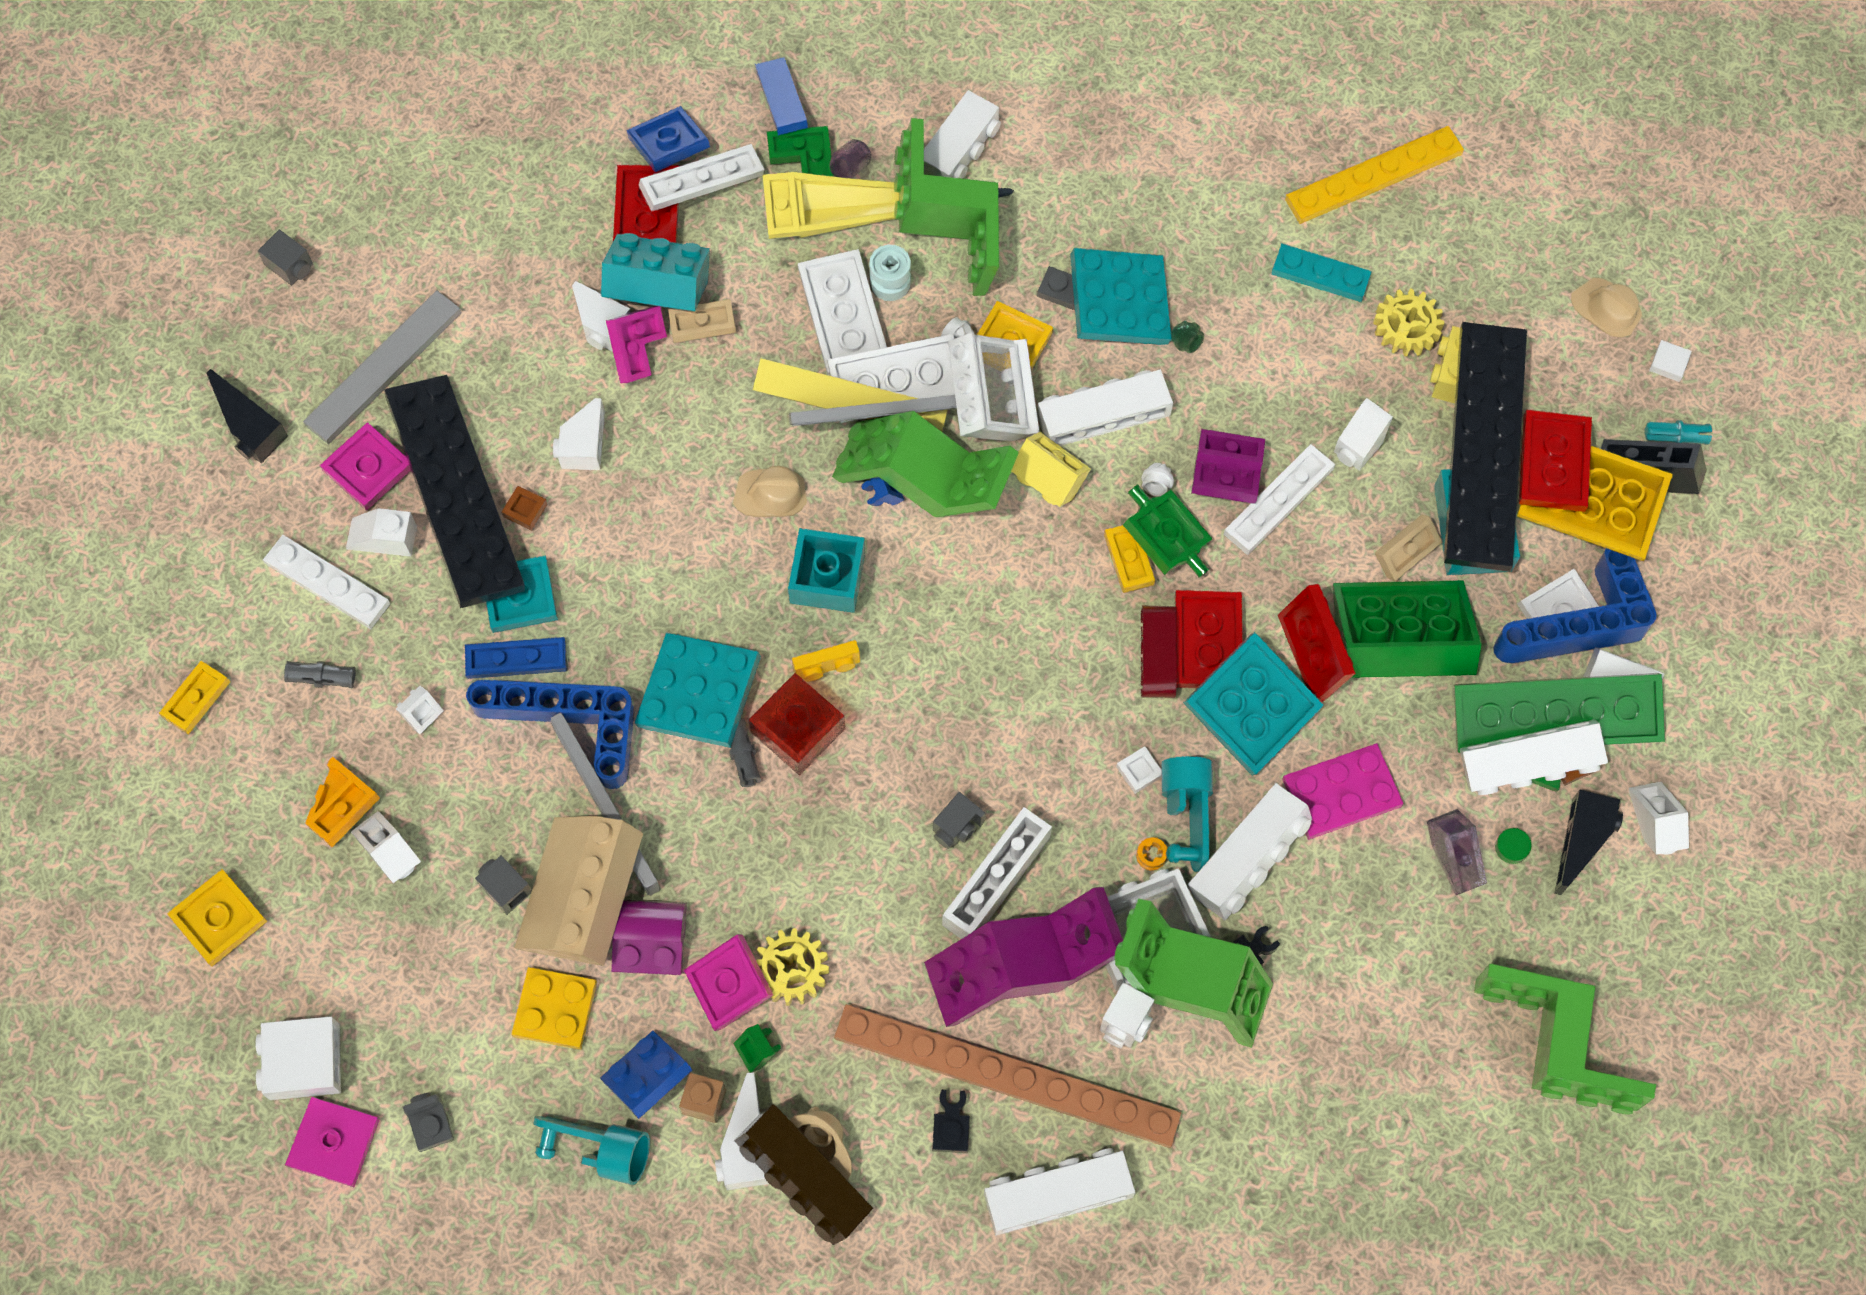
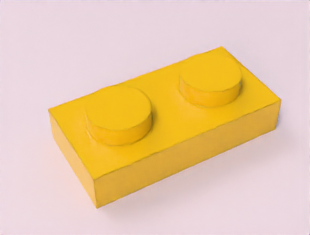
[1104,525,1155,593]
[792,640,860,682]
[159,661,230,735]

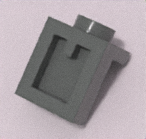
[403,1093,454,1152]

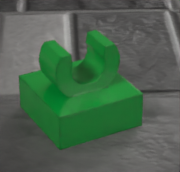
[733,1024,781,1073]

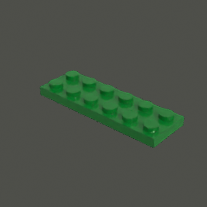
[1453,673,1665,753]

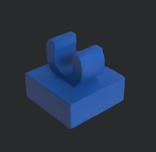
[861,477,904,506]

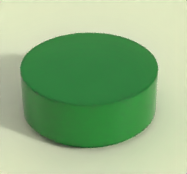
[1495,828,1532,864]

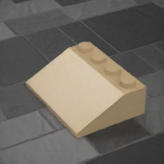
[514,816,643,966]

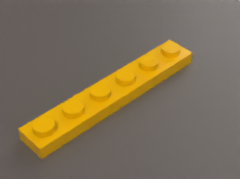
[1285,125,1464,224]

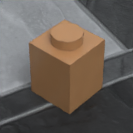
[679,1073,726,1123]

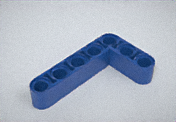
[1493,548,1657,663]
[466,680,634,789]

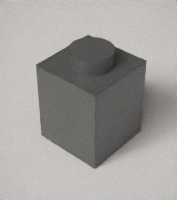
[258,229,313,286]
[475,855,532,915]

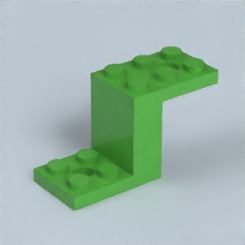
[894,118,999,296]
[832,411,1019,517]
[1115,898,1273,1048]
[1474,963,1656,1115]

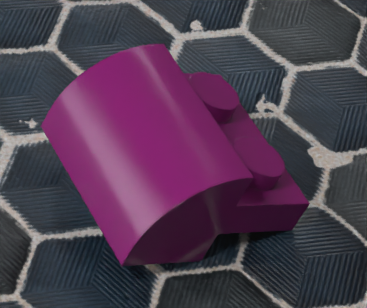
[1191,429,1266,504]
[611,900,687,975]

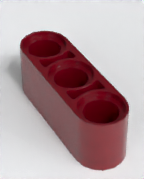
[1141,605,1177,698]

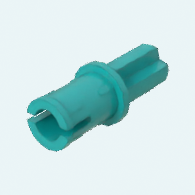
[1644,420,1712,445]

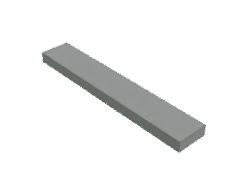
[303,290,461,445]
[789,395,957,426]
[550,712,660,896]

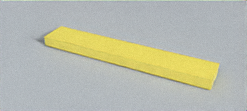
[752,358,948,432]

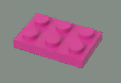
[1282,743,1404,840]

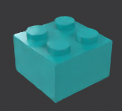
[788,528,865,613]

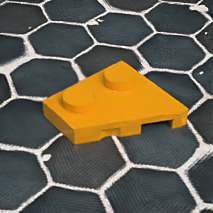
[305,756,380,847]

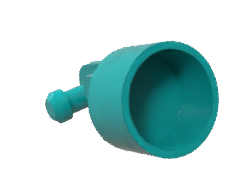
[1161,756,1213,872]
[533,1116,650,1185]

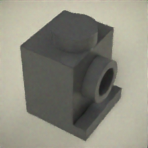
[933,792,985,849]

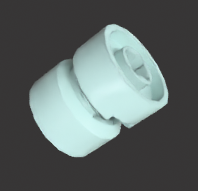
[869,244,911,301]

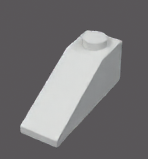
[715,1072,769,1190]

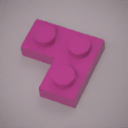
[606,306,667,383]

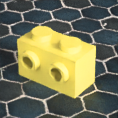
[1430,326,1460,403]
[1011,432,1091,507]

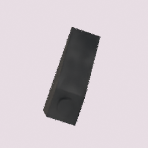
[206,369,288,464]
[1601,439,1706,494]
[1554,789,1623,895]

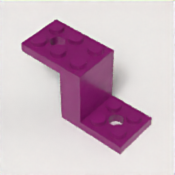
[924,887,1123,1027]

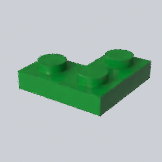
[767,126,834,177]

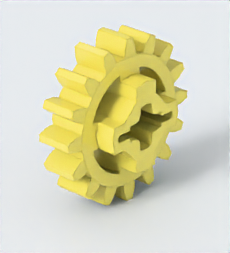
[1373,288,1444,357]
[756,928,829,1006]

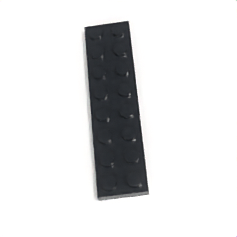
[1444,322,1527,572]
[384,375,525,609]

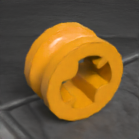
[1136,837,1167,871]

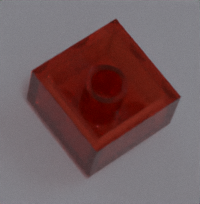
[748,673,846,776]

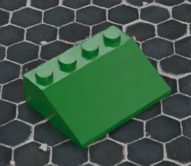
[1332,580,1482,678]

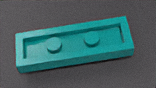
[1271,243,1372,302]

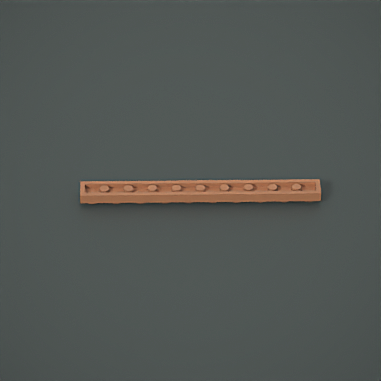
[834,1004,1181,1148]

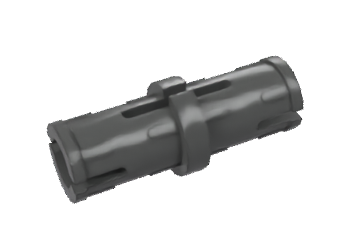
[284,661,356,688]
[729,717,761,787]

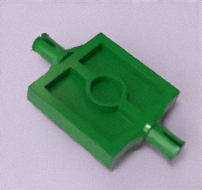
[1123,484,1212,578]

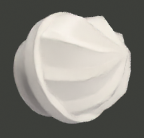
[941,317,975,339]
[1141,463,1174,496]

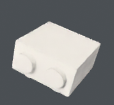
[256,1016,341,1100]

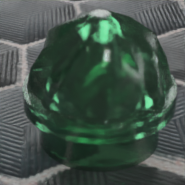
[1171,321,1205,353]

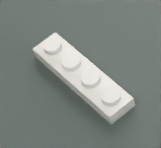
[639,144,765,211]
[1223,444,1335,555]
[263,535,390,629]

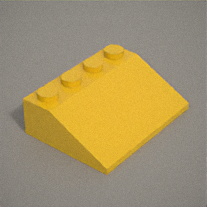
[1517,446,1673,561]

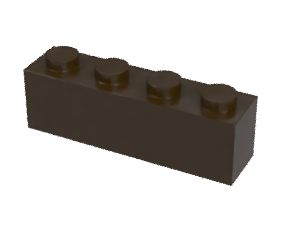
[734,1103,873,1245]

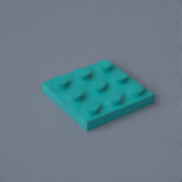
[1070,248,1172,345]
[1183,632,1324,776]
[634,633,761,748]

